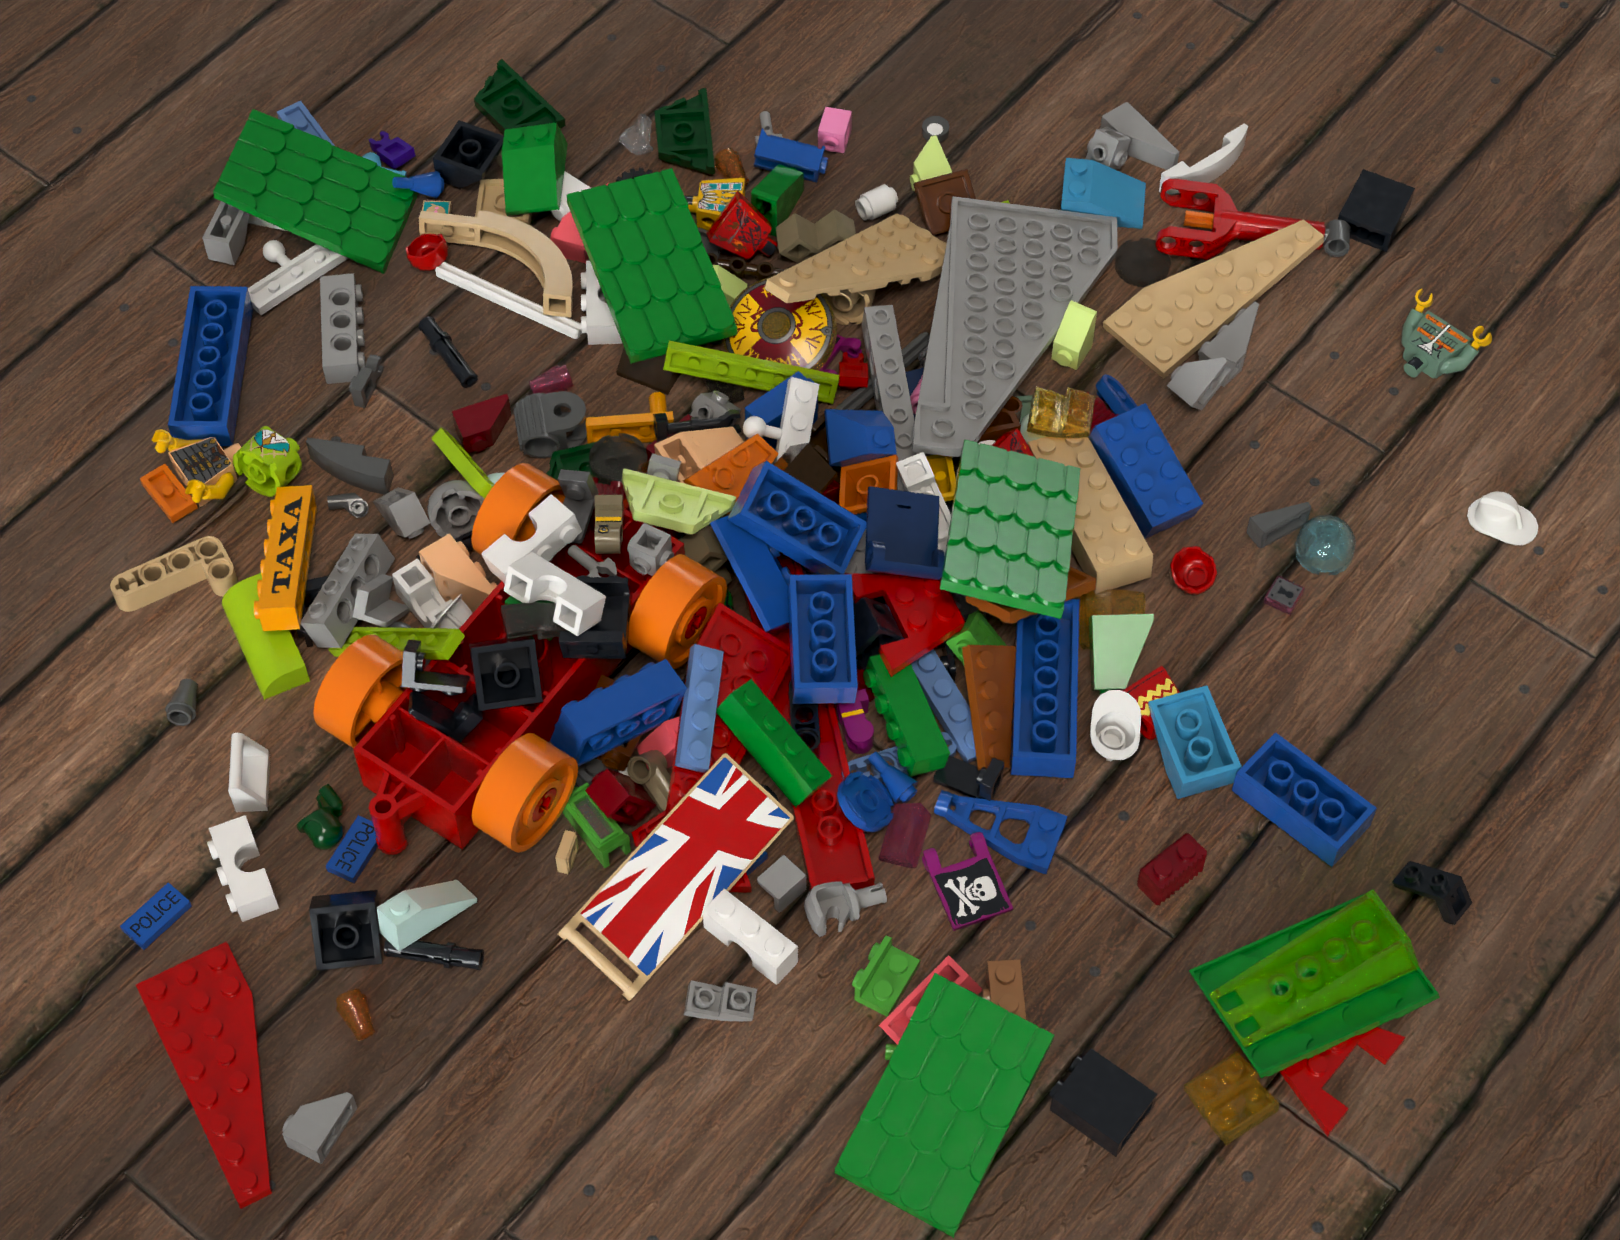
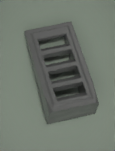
[1247,502,1311,549]

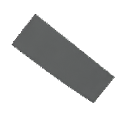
[306,437,394,495]

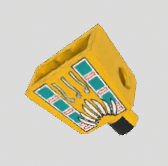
[684,178,745,230]

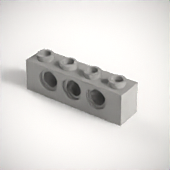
[320,273,366,384]
[301,534,395,648]

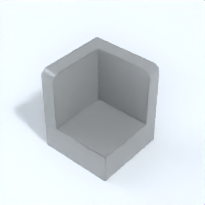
[757,855,806,913]

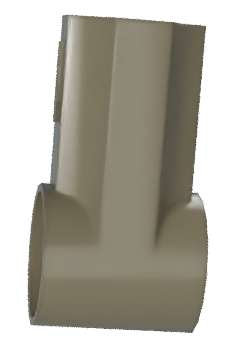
[627,750,671,813]

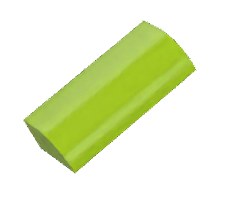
[222,573,310,700]

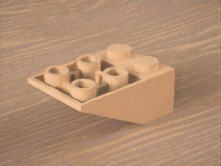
[654,426,744,484]
[419,533,497,613]

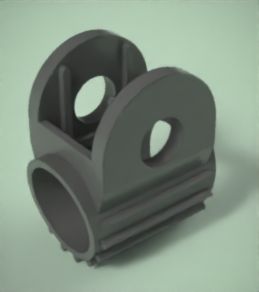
[513,391,587,458]

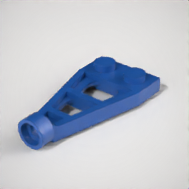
[934,790,1068,875]

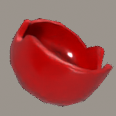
[405,233,448,271]
[1170,546,1218,595]

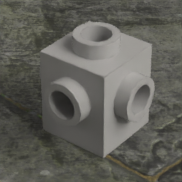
[1085,128,1131,170]
[690,391,741,425]
[627,523,674,576]

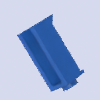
[754,128,829,183]

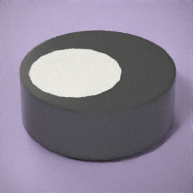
[922,116,949,142]

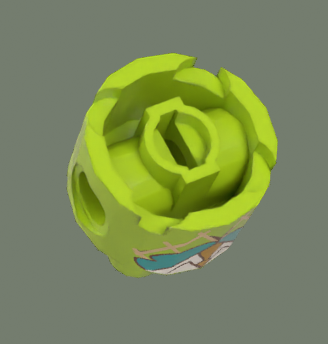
[233,426,302,497]

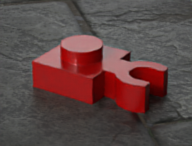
[838,352,868,389]

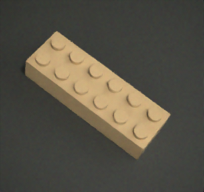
[1027,426,1153,594]

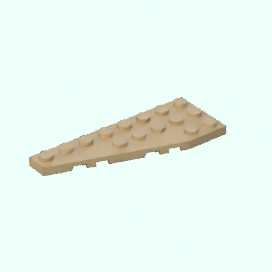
[764,213,947,303]
[1103,220,1324,379]

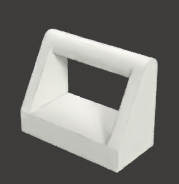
[228,733,270,812]

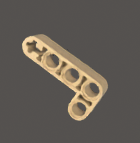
[110,536,238,612]

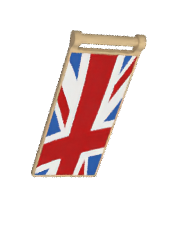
[557,753,794,1001]

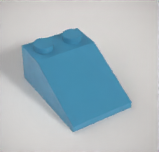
[1061,158,1146,229]
[1148,685,1242,799]

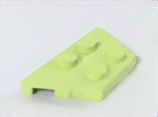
[622,468,736,535]

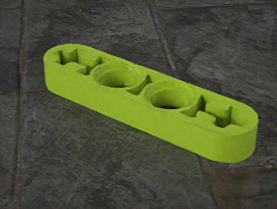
[431,427,494,499]

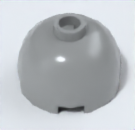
[427,480,484,539]

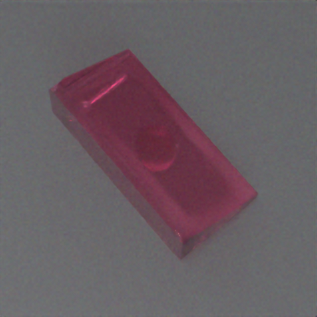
[878,803,931,868]

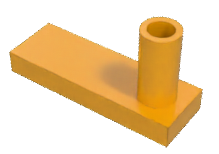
[585,392,674,444]

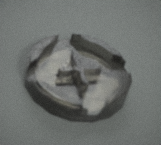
[1115,238,1171,287]
[589,433,648,485]

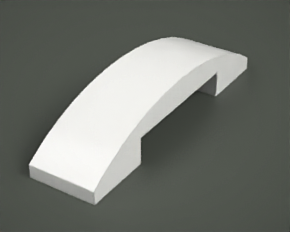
[1159,123,1248,194]
[896,452,951,554]

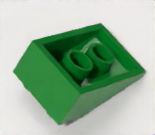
[502,123,568,216]

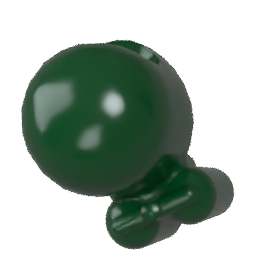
[296,784,344,850]

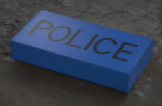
[326,815,378,884]
[120,882,192,950]

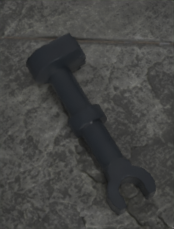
[653,409,741,442]

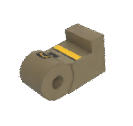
[594,495,624,554]

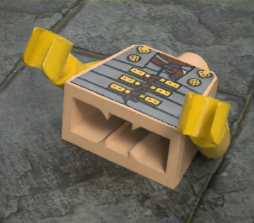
[152,429,241,507]

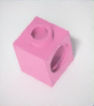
[818,107,852,153]

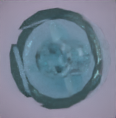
[1295,515,1356,575]

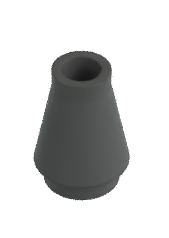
[165,679,198,726]

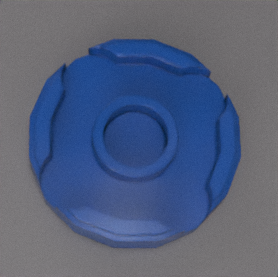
[837,771,894,832]

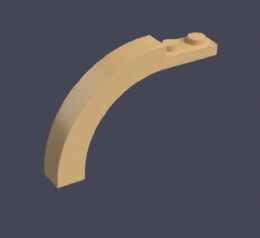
[419,210,573,318]

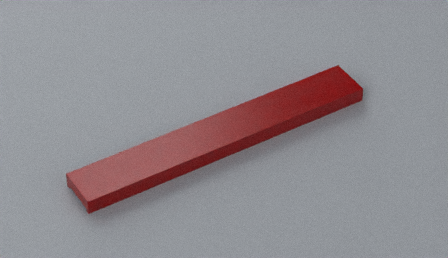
[743,552,875,891]

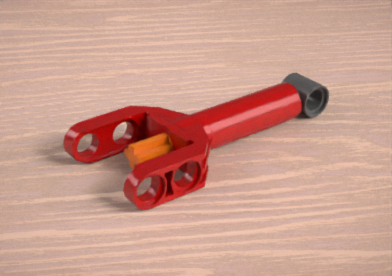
[1155,179,1350,260]

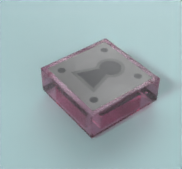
[1263,575,1305,616]

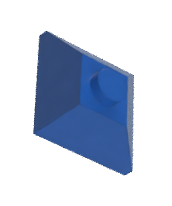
[824,409,897,467]

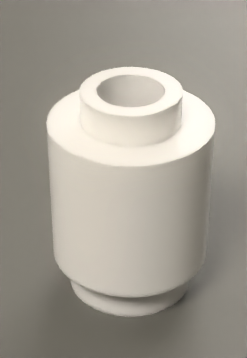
[855,184,898,220]

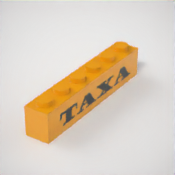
[254,485,317,631]

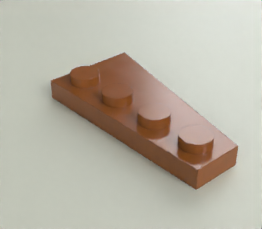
[962,645,1016,770]

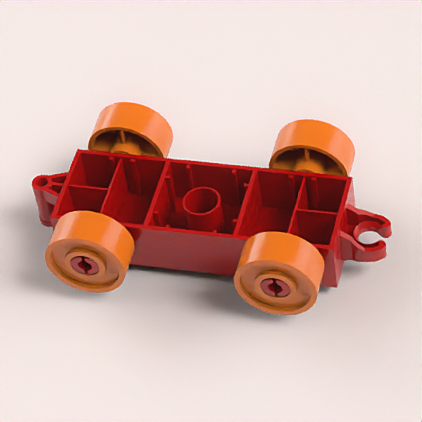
[313,463,727,855]

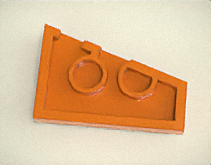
[683,434,779,518]

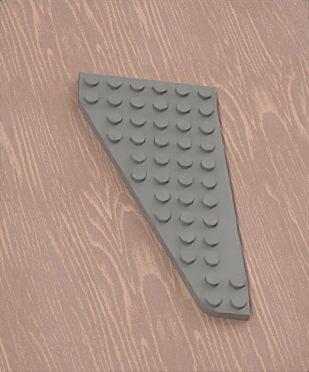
[912,196,1118,457]

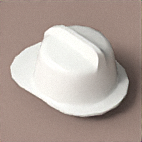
[1467,491,1538,546]
[430,594,473,629]
[1090,690,1141,761]

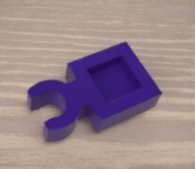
[368,131,416,169]

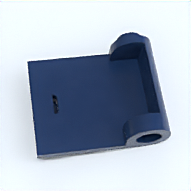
[865,486,945,580]

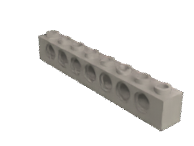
[862,305,919,509]

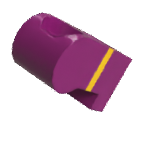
[835,689,874,754]

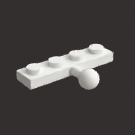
[248,240,348,315]
[743,377,819,465]

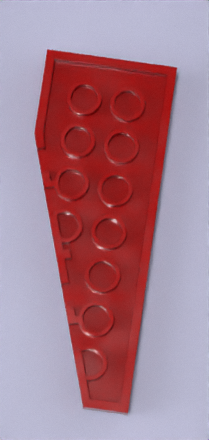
[665,602,791,816]
[136,941,272,1209]

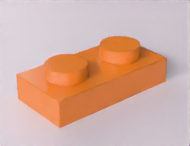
[140,464,198,523]

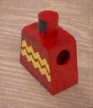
[1123,666,1180,740]

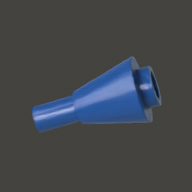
[392,171,444,199]
[868,751,918,804]

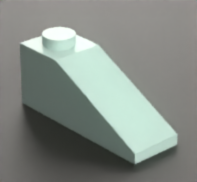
[377,880,477,951]

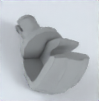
[804,881,887,937]

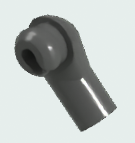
[327,493,369,518]

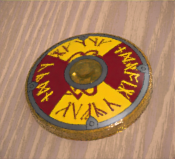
[723,277,837,371]

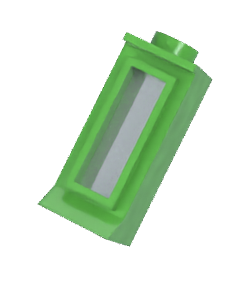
[563,783,631,868]

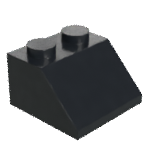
[433,120,504,189]
[469,635,543,711]
[309,890,383,970]

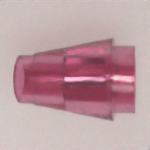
[529,364,574,394]

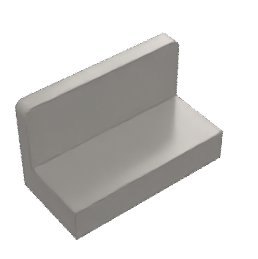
[352,574,409,627]

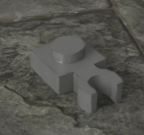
[349,354,384,408]

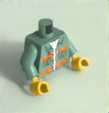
[1401,289,1492,378]

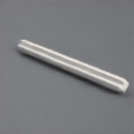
[435,262,582,339]

